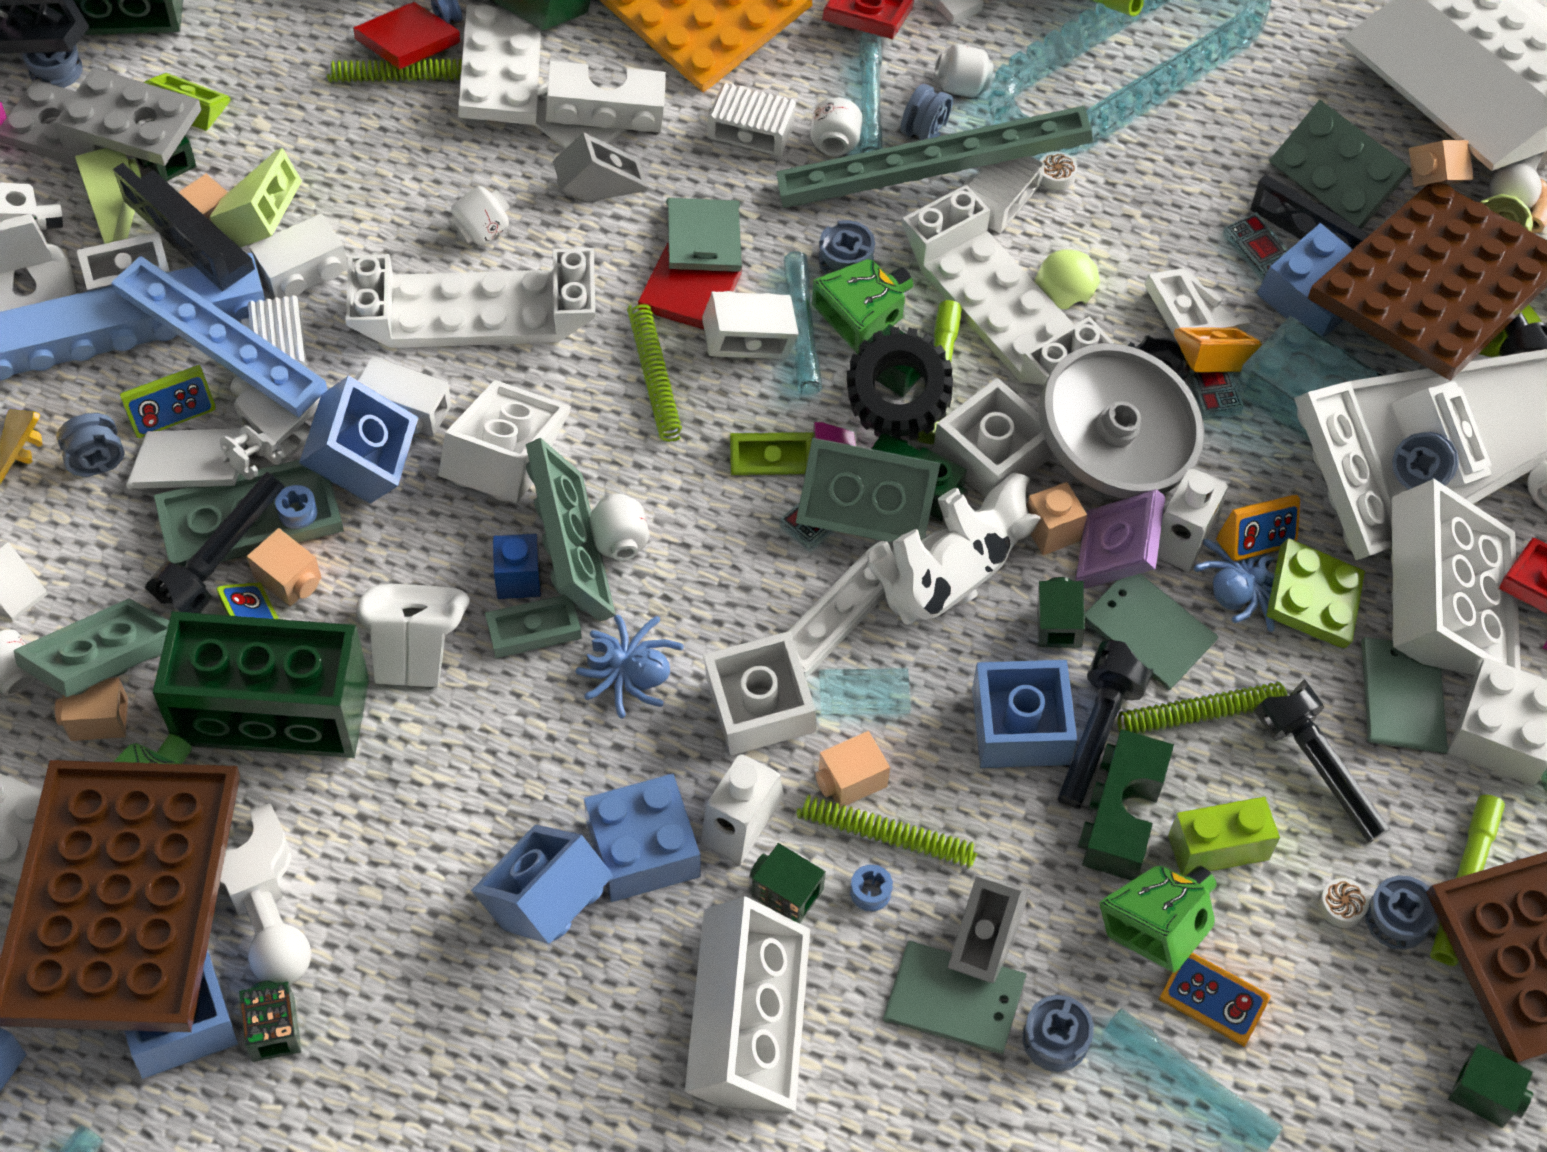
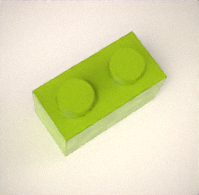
[1168,796,1280,876]

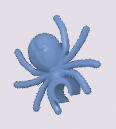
[1193,539,1275,632]
[575,615,684,718]

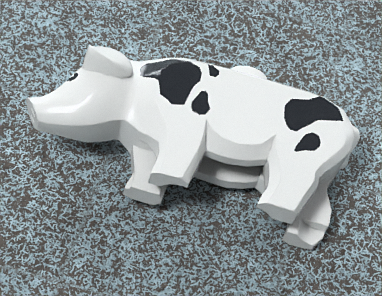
[866,473,1041,625]

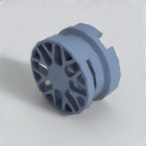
[22,45,83,88]
[900,83,953,140]
[818,220,875,275]
[56,413,125,477]
[1392,432,1459,490]
[1365,875,1438,950]
[1022,995,1094,1072]

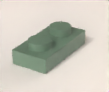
[485,595,582,658]

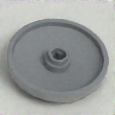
[1039,343,1204,499]

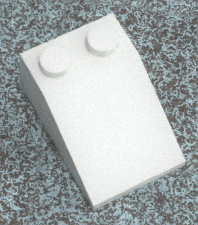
[438,380,571,504]

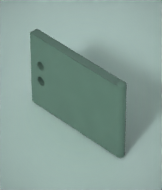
[666,198,742,272]
[1084,574,1218,690]
[1361,637,1449,754]
[883,940,1027,1055]

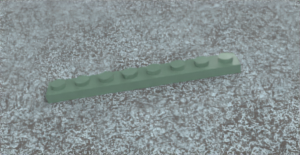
[776,105,1093,208]

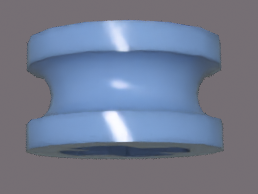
[430,0,462,24]
[275,485,318,529]
[850,864,893,912]

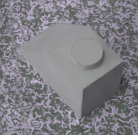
[552,132,648,202]
[948,875,1030,983]

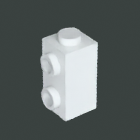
[354,356,452,437]

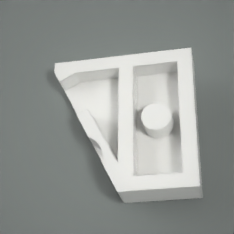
[1144,268,1251,341]

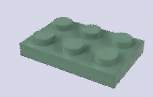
[1269,100,1411,229]
[796,438,940,543]
[13,598,169,697]

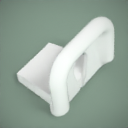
[0,213,78,312]
[356,584,470,687]

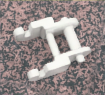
[220,425,285,480]

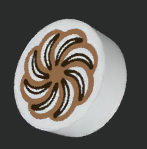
[1040,152,1077,190]
[1319,878,1369,928]

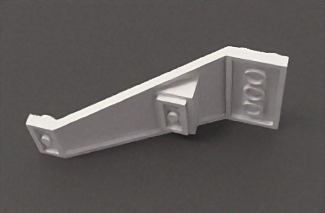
[1294,349,1547,561]

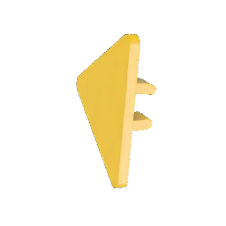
[0,409,42,485]

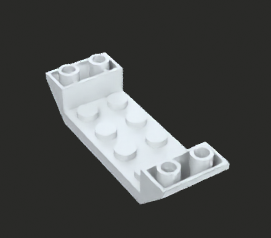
[902,184,1115,385]
[346,248,596,348]

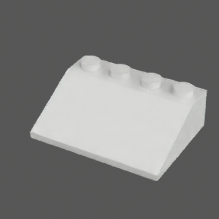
[1391,479,1521,675]

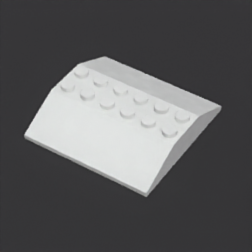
[1341,0,1547,171]

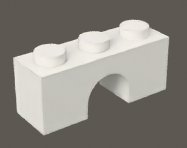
[546,61,665,133]

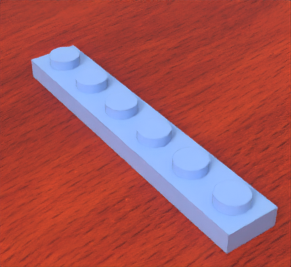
[111,256,328,418]

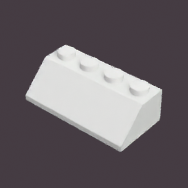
[685,896,810,1112]

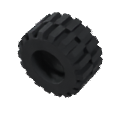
[847,327,953,441]

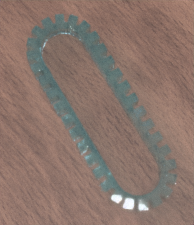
[988,0,1271,158]

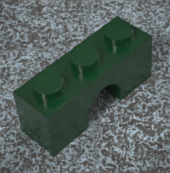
[1077,729,1174,881]

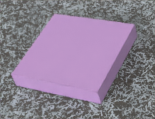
[1075,489,1165,588]

